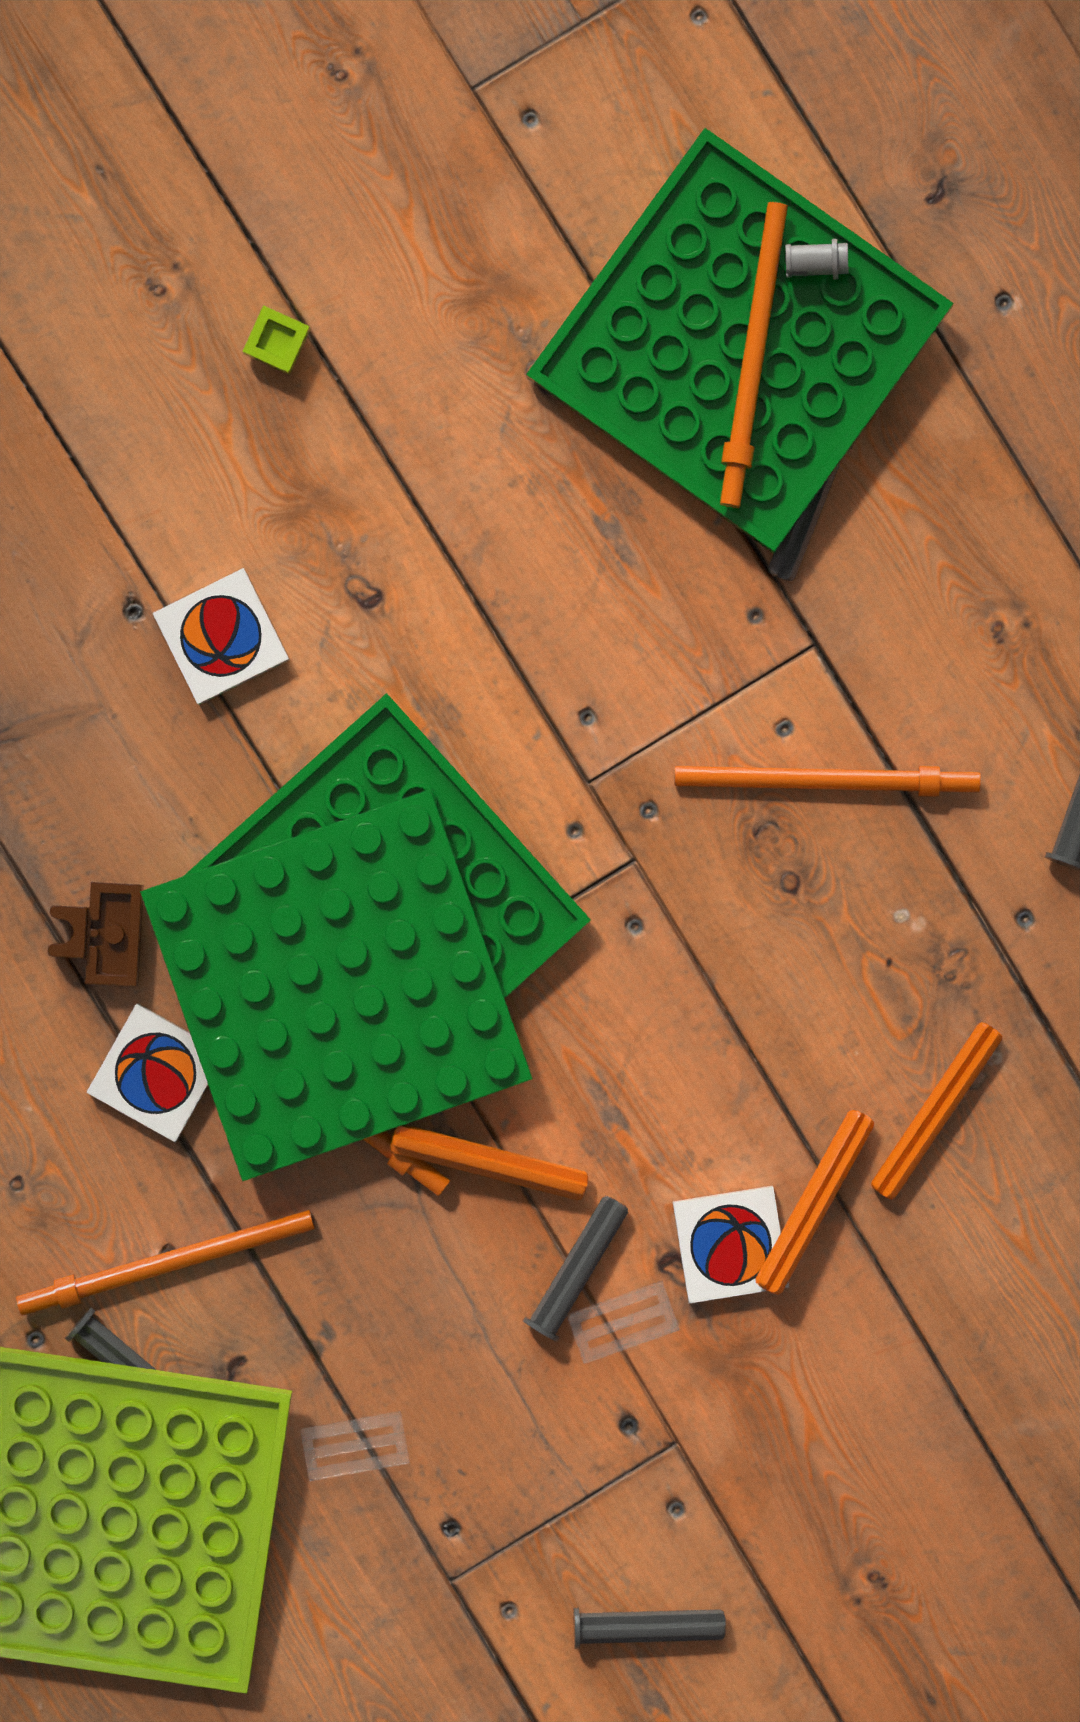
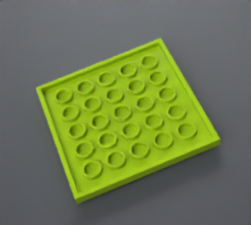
[0,1347,292,1694]

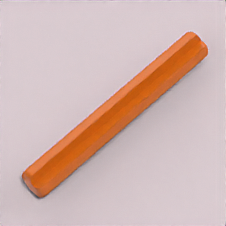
[871,1022,1002,1200]
[756,1110,874,1295]
[390,1124,588,1201]

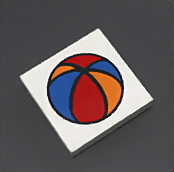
[153,568,290,705]
[86,1003,208,1142]
[672,1186,789,1303]

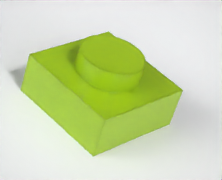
[242,305,311,375]

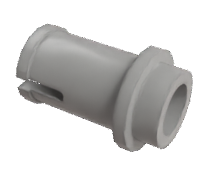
[786,239,848,280]

